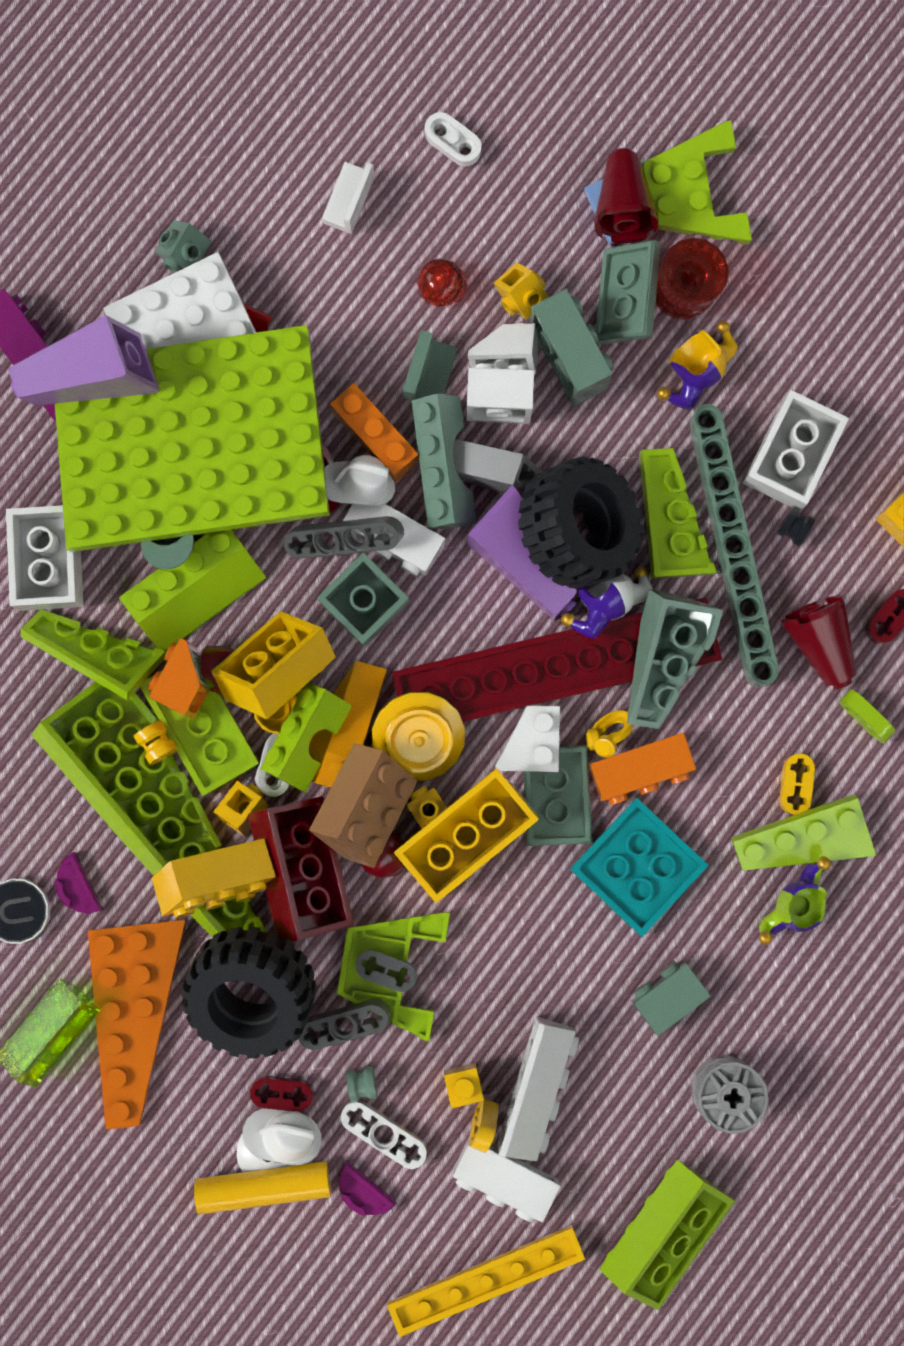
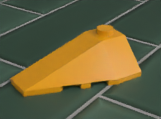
[309,660,387,788]

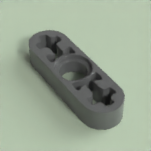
[299,999,391,1050]

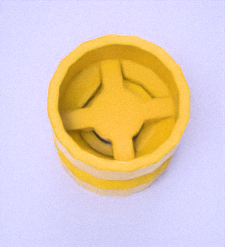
[133,720,178,765]

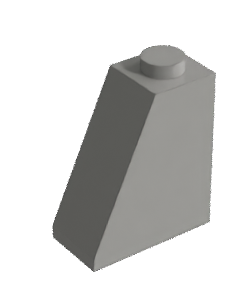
[453,439,543,500]

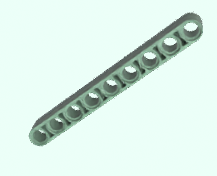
[690,404,779,687]

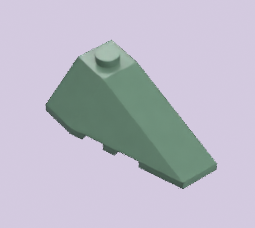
[627,589,723,729]

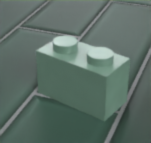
[631,961,711,1036]

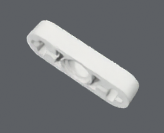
[341,1100,427,1169]

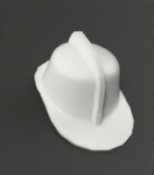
[325,455,395,507]
[242,1108,321,1165]

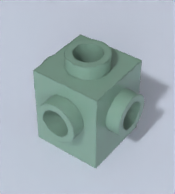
[154,220,212,273]

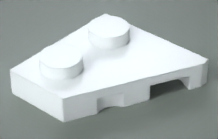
[495,705,560,772]

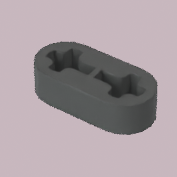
[356,949,417,992]

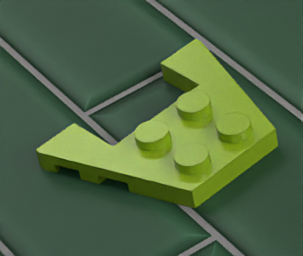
[642,120,752,245]
[337,912,450,1041]

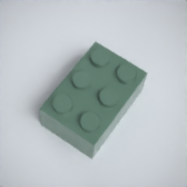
[529,289,614,407]

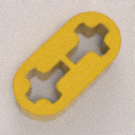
[779,753,815,815]
[469,1098,499,1153]

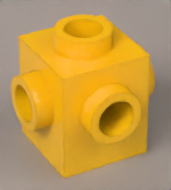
[493,262,549,320]

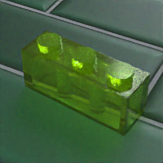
[0,979,100,1088]

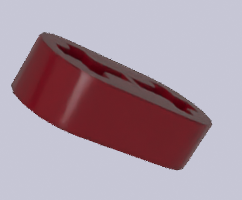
[866,589,904,644]
[250,1076,314,1112]

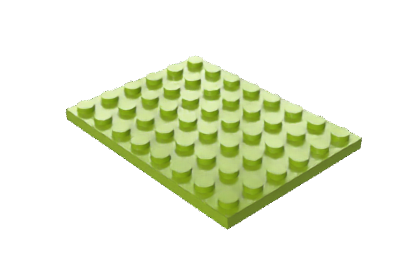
[55,325,330,552]

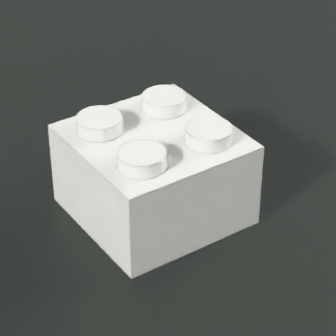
[466,363,534,424]

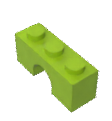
[260,682,352,793]

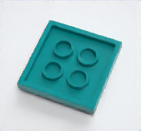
[569,798,709,937]

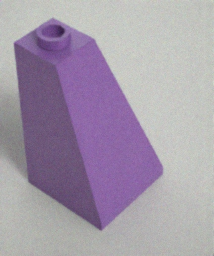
[8,315,160,405]
[468,486,577,620]

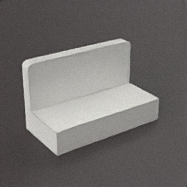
[322,162,375,234]

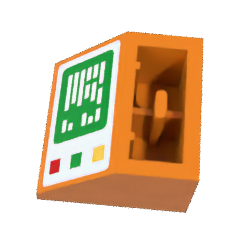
[148,638,209,720]

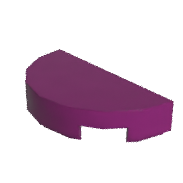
[55,852,104,914]
[338,1160,397,1216]

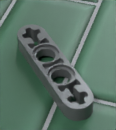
[283,516,404,559]

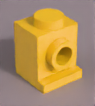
[213,781,269,838]
[407,786,447,829]

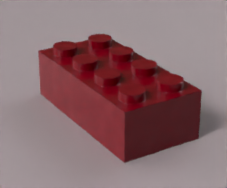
[248,796,354,942]

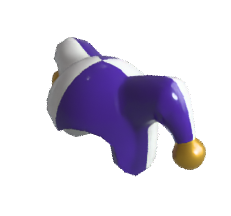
[561,567,653,639]

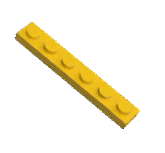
[387,1225,585,1337]

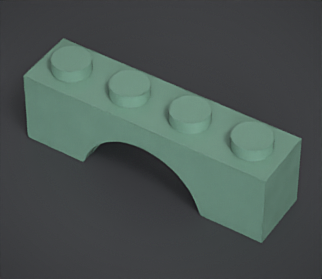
[411,393,477,529]

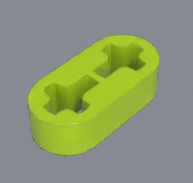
[839,689,896,744]

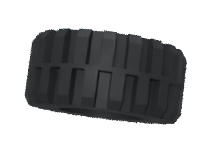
[518,457,643,589]
[181,927,316,1059]

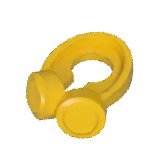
[586,710,634,758]

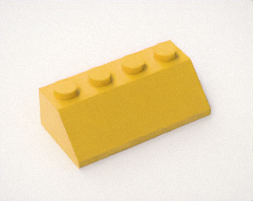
[394,768,539,903]

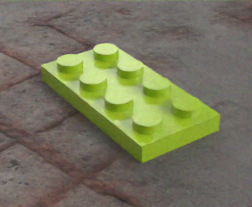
[140,657,259,797]

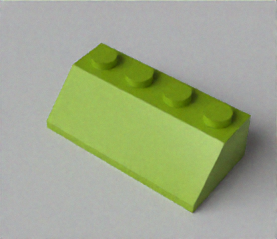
[119,530,266,651]
[599,1159,735,1310]

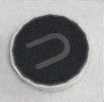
[0,878,51,944]

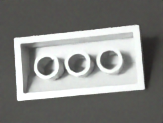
[498,1016,579,1161]

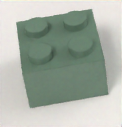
[317,552,410,648]

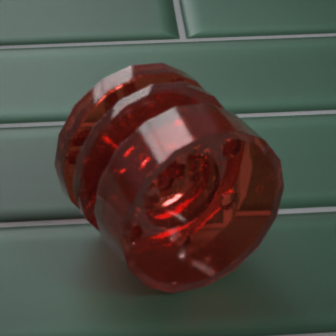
[655,237,729,320]

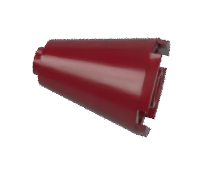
[594,148,659,243]
[781,595,856,689]

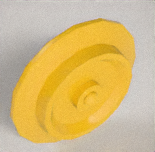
[372,692,465,781]

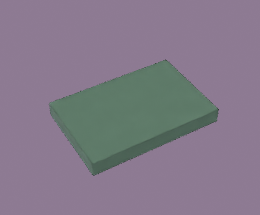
[596,240,661,345]
[523,746,592,846]

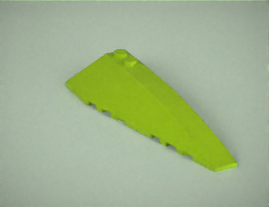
[32,682,267,937]

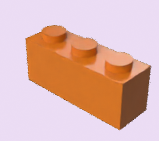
[330,383,419,483]
[588,733,696,805]

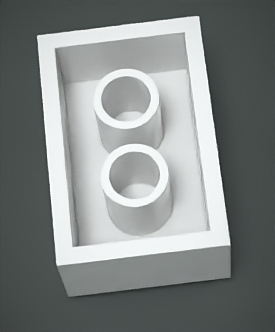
[742,390,849,511]
[6,505,83,611]

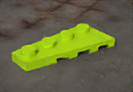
[639,448,717,579]
[20,609,166,700]
[731,794,876,871]

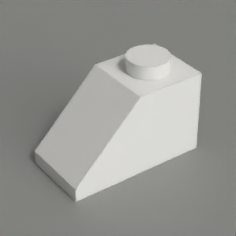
[468,323,539,374]

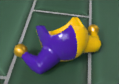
[657,321,738,410]

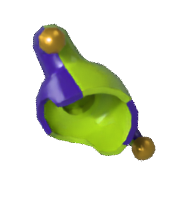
[759,856,831,945]

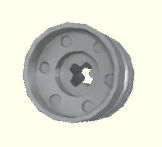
[690,1055,769,1134]

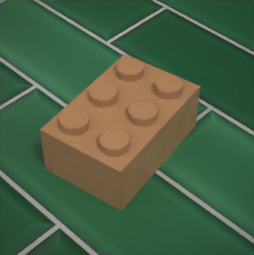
[309,743,417,868]

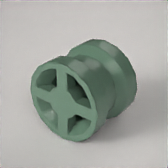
[346,1066,377,1103]

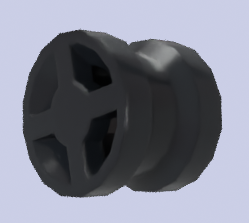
[776,506,816,547]

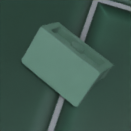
[403,330,457,400]

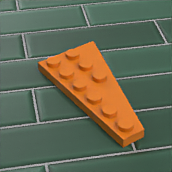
[88,919,187,1130]

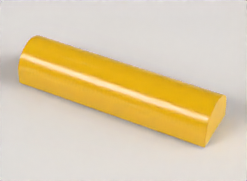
[194,1161,331,1215]

